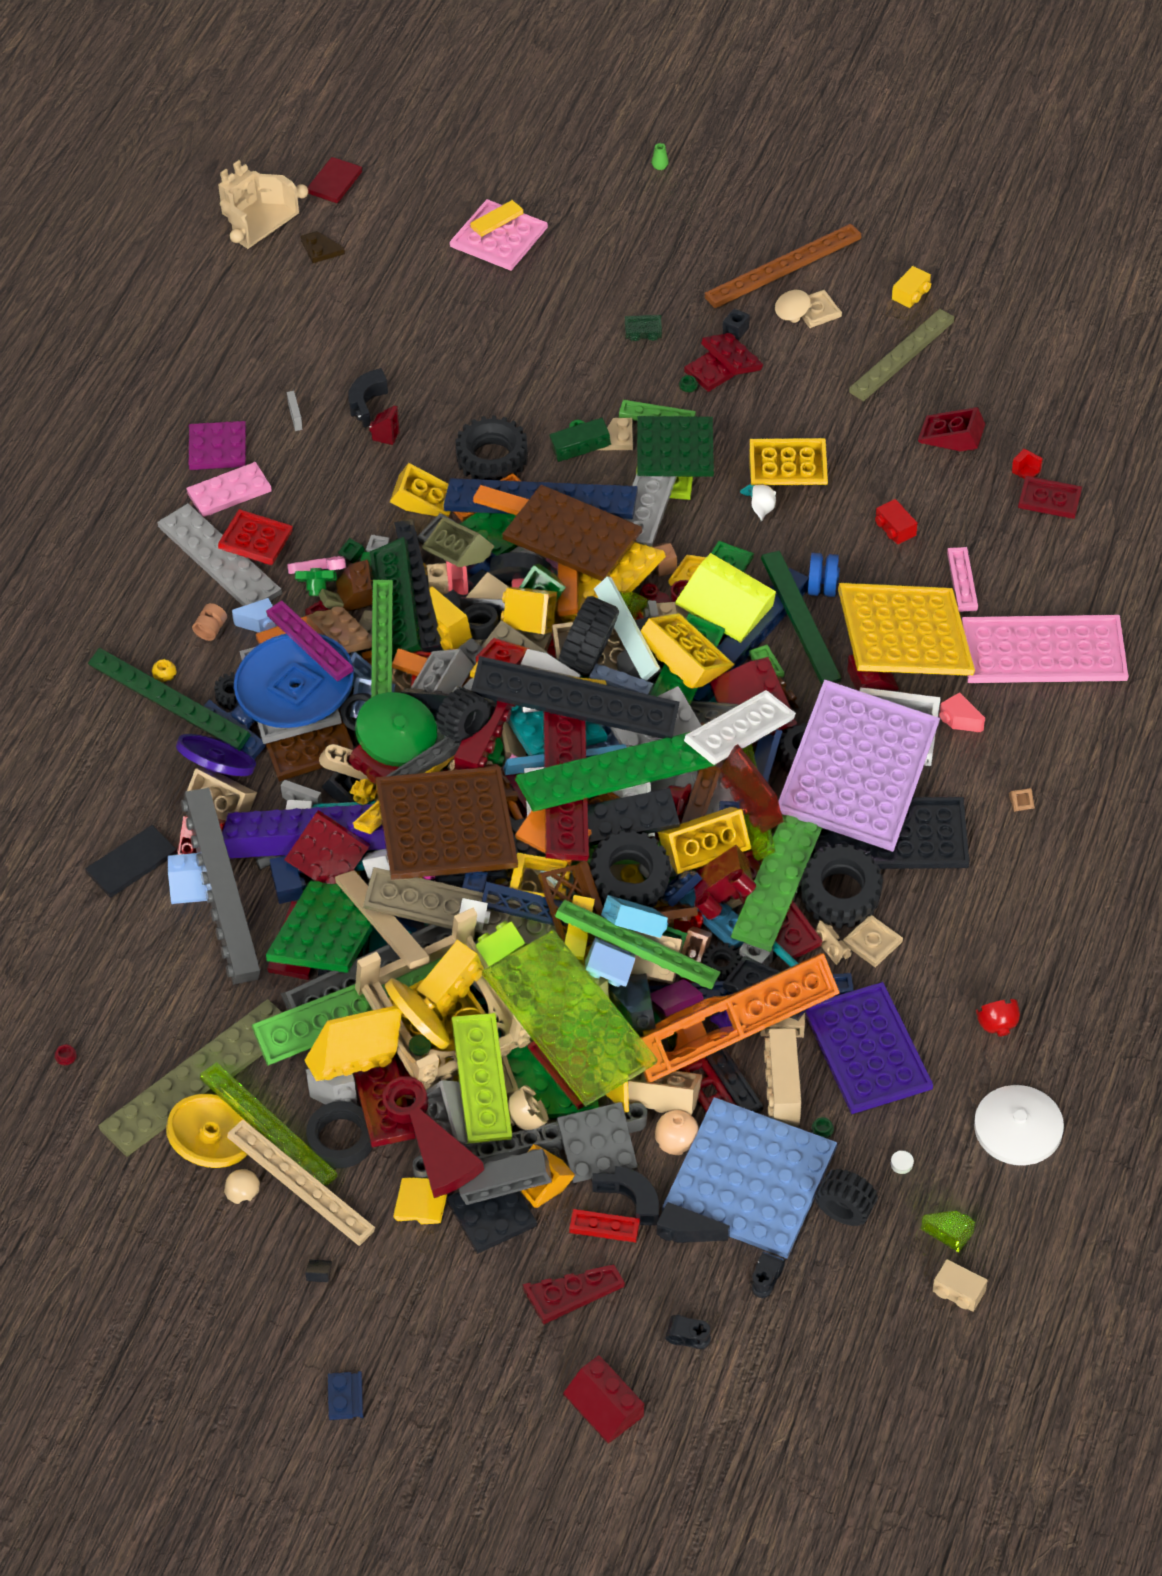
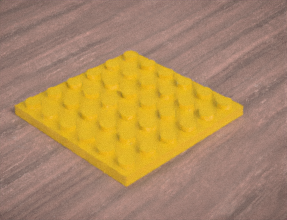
[838,583,975,675]

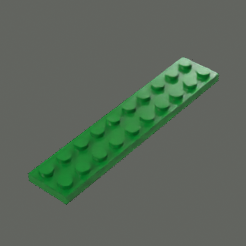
[515,732,716,812]

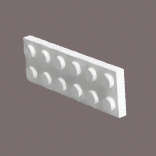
[684,690,796,765]

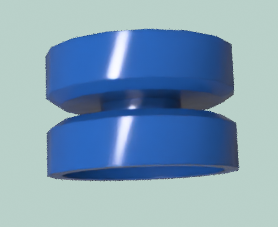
[808,553,840,597]

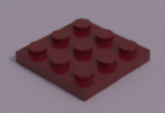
[284,810,370,884]

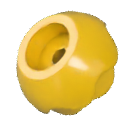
[151,659,177,682]

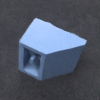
[585,937,636,987]

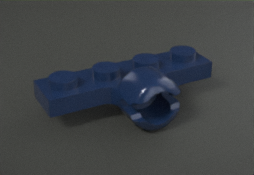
[204,700,266,759]

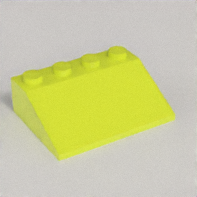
[675,553,776,643]

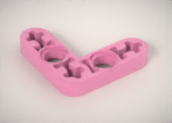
[287,556,346,574]

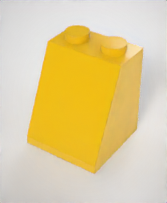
[501,587,557,634]

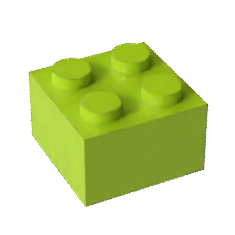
[475,921,527,968]

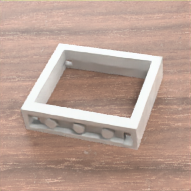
[860,687,940,766]

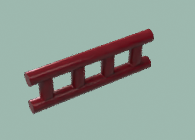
[678,1057,736,1113]

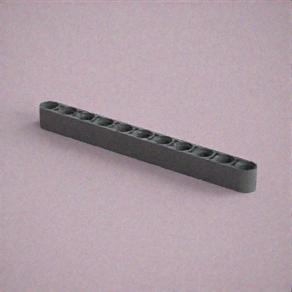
[413,1103,647,1179]

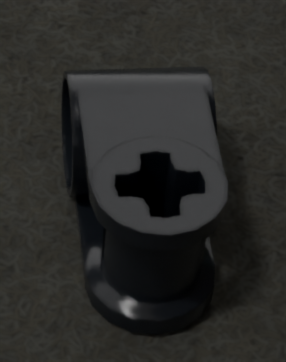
[752,1252,785,1298]
[665,1315,711,1349]

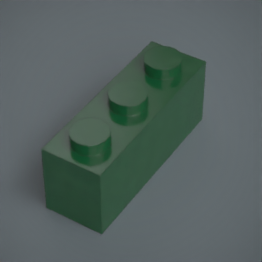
[549,417,611,462]

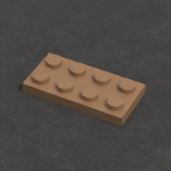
[307,607,372,653]

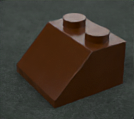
[336,560,373,611]

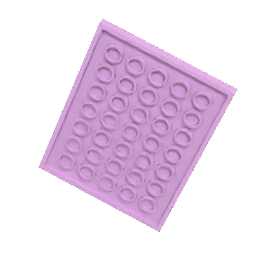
[775,680,940,851]

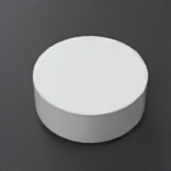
[891,1151,914,1174]

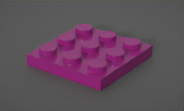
[189,421,246,470]

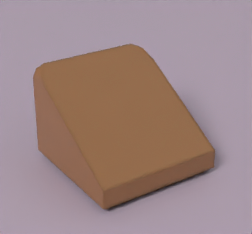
[1009,788,1035,812]

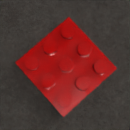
[218,509,293,565]

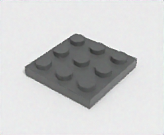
[556,1102,638,1183]

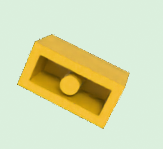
[892,266,931,308]

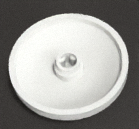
[974,1085,1064,1165]

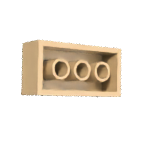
[764,1029,801,1127]

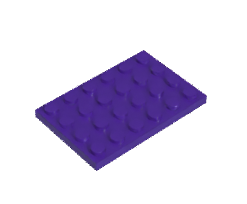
[805,982,933,1114]

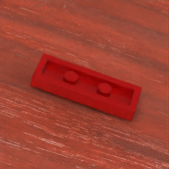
[569,1209,640,1243]

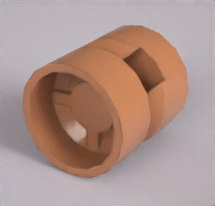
[192,603,227,641]

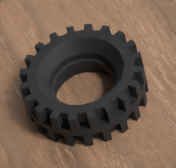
[455,415,528,480]

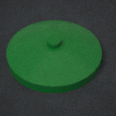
[355,692,437,767]

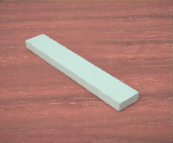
[594,576,660,681]

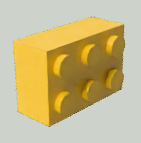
[416,940,484,1019]

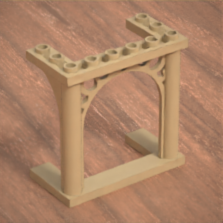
[355,908,537,1090]

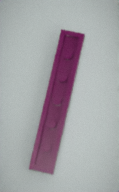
[266,601,353,682]

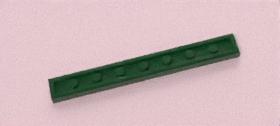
[761,550,842,685]

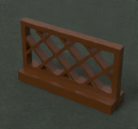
[538,861,610,950]

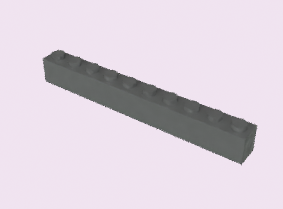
[181,788,260,985]

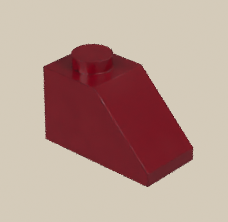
[369,405,400,445]

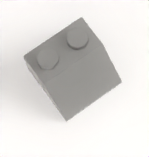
[306,1069,357,1105]

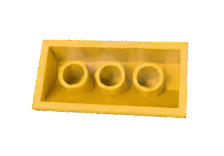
[658,807,751,874]

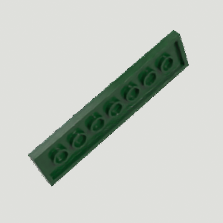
[370,537,421,661]

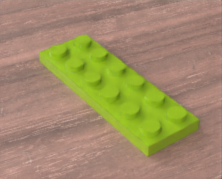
[451,1013,512,1144]

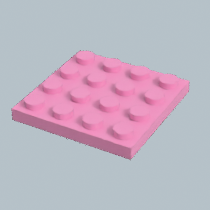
[450,199,548,271]

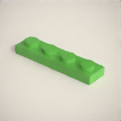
[619,400,696,421]

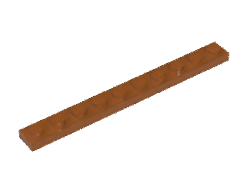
[705,224,861,308]

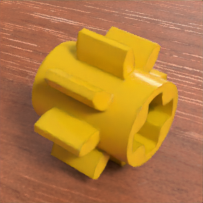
[350,779,377,805]

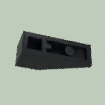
[657,1202,730,1243]

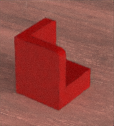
[1012,449,1043,479]

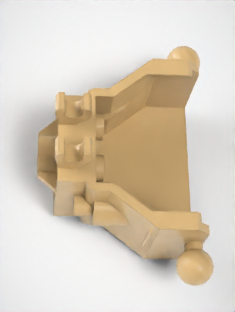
[218,160,308,249]

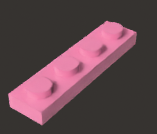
[947,547,978,612]

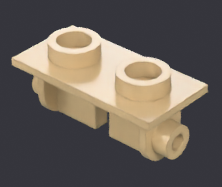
[815,920,851,965]

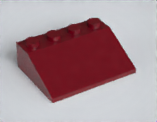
[709,657,797,750]

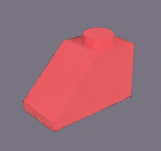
[446,561,469,595]
[939,692,985,732]

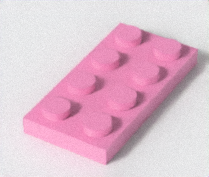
[186,462,271,517]

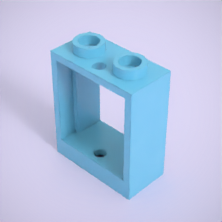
[601,895,668,938]

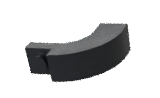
[348,368,388,427]
[489,552,552,583]
[592,1166,659,1225]

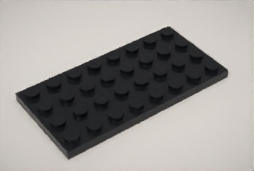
[811,797,969,869]

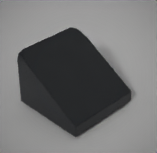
[305,1259,332,1283]

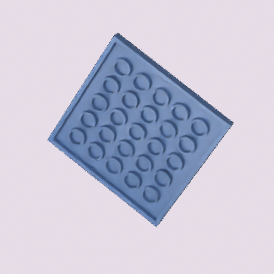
[662,1097,837,1258]

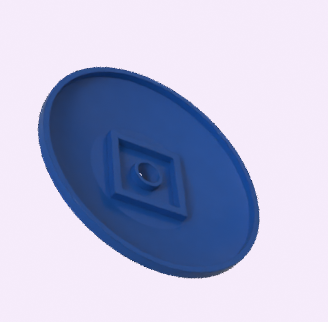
[234,634,354,728]

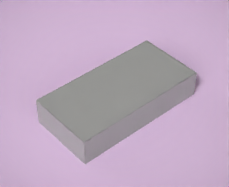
[287,391,302,431]

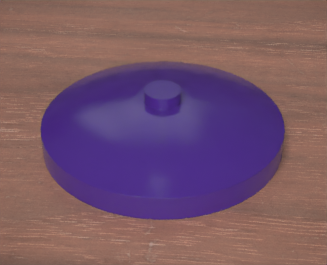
[176,734,256,776]

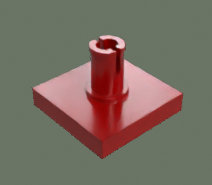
[476,638,529,665]

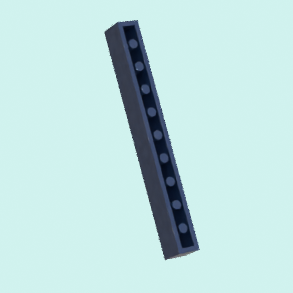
[692,568,809,702]

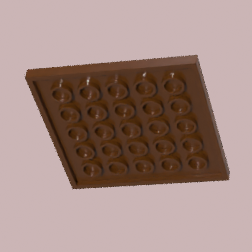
[376,766,518,880]

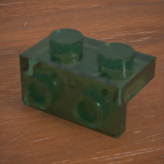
[625,315,662,341]

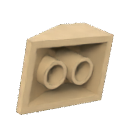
[630,931,683,984]

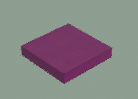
[650,979,704,1017]

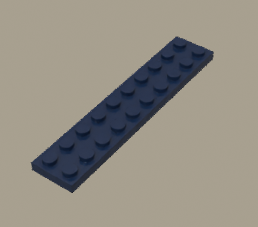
[444,478,638,519]

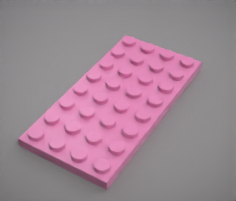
[962,615,1128,683]

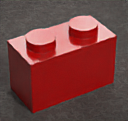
[875,499,918,545]

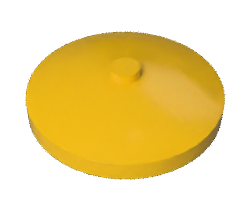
[385,978,451,1050]
[166,1094,255,1168]

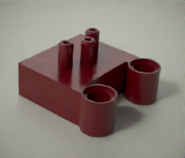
[694,845,756,920]

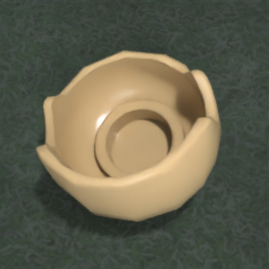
[224,1169,260,1204]

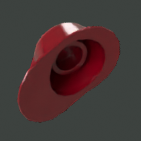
[668,783,691,823]

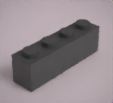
[459,1149,552,1205]

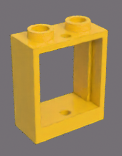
[510,853,571,901]

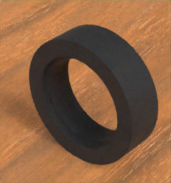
[306,1101,372,1168]

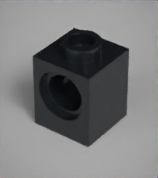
[723,308,750,341]

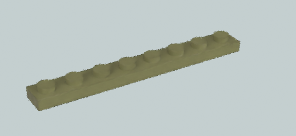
[849,309,954,401]

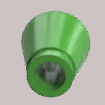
[651,143,669,170]

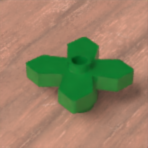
[295,568,337,596]

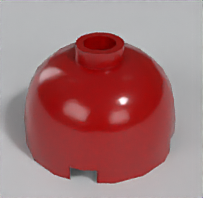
[976,999,1020,1037]

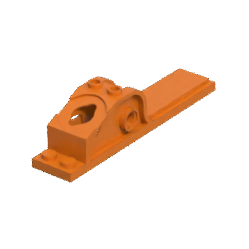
[631,953,839,1083]

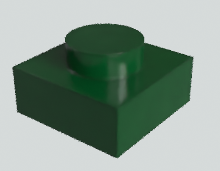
[338,538,366,564]

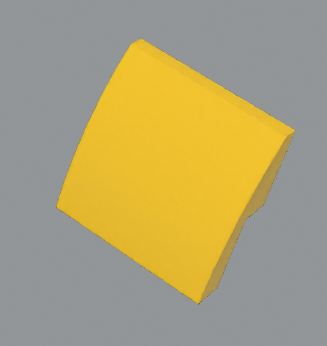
[393,1178,447,1224]

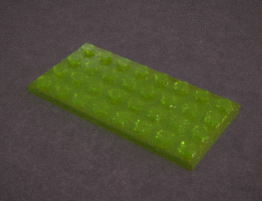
[482,930,658,1106]

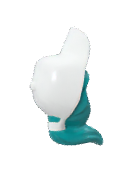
[740,484,776,521]

